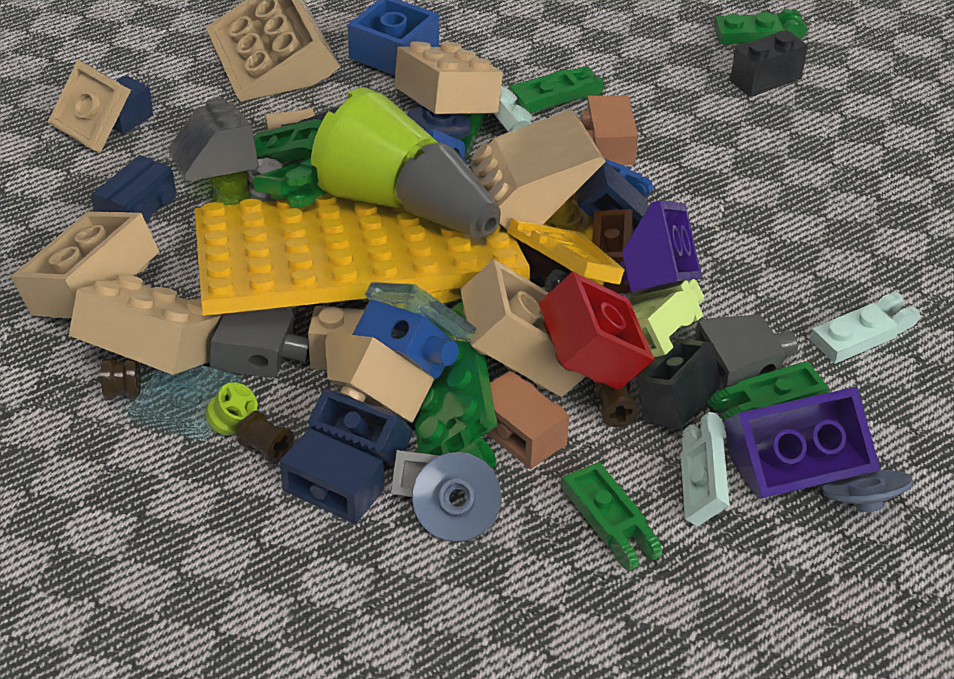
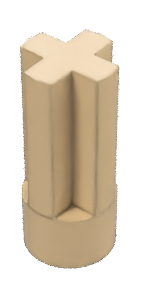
[264,108,315,131]

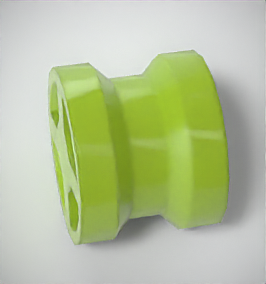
[205,382,258,435]

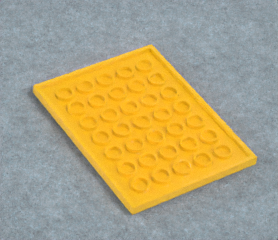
[195,193,530,316]

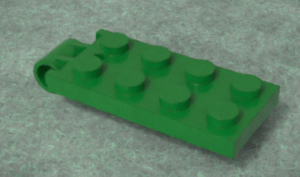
[414,301,498,469]

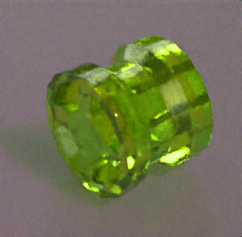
[210,171,250,205]

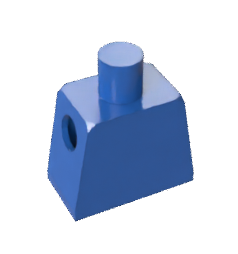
[352,299,458,380]

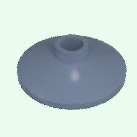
[412,452,502,542]
[823,470,913,512]

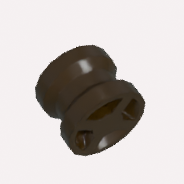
[101,358,141,401]

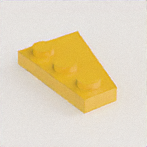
[507,218,625,286]

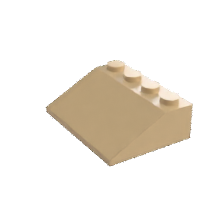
[206,0,340,101]
[470,109,606,243]

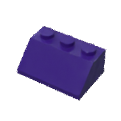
[620,200,703,292]
[722,386,881,499]

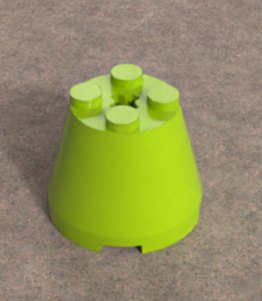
[311,87,438,209]

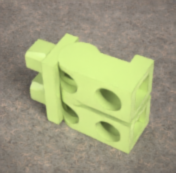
[628,279,704,357]

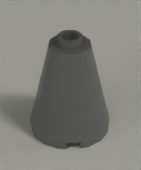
[396,143,501,238]

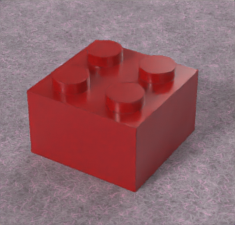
[538,271,655,390]

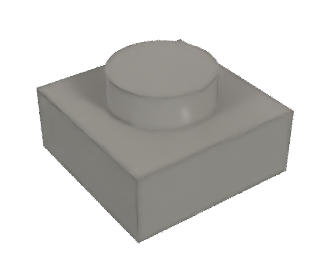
[391,450,438,497]

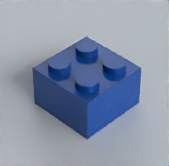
[347,0,439,76]

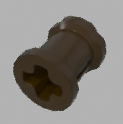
[593,382,639,427]
[237,411,294,464]

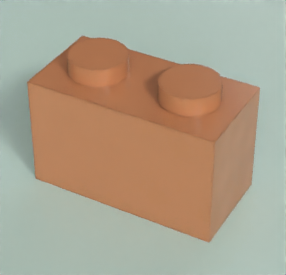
[580,95,638,165]
[486,370,570,470]

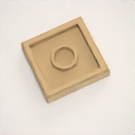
[48,60,131,153]

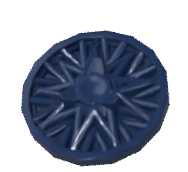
[407,107,472,140]

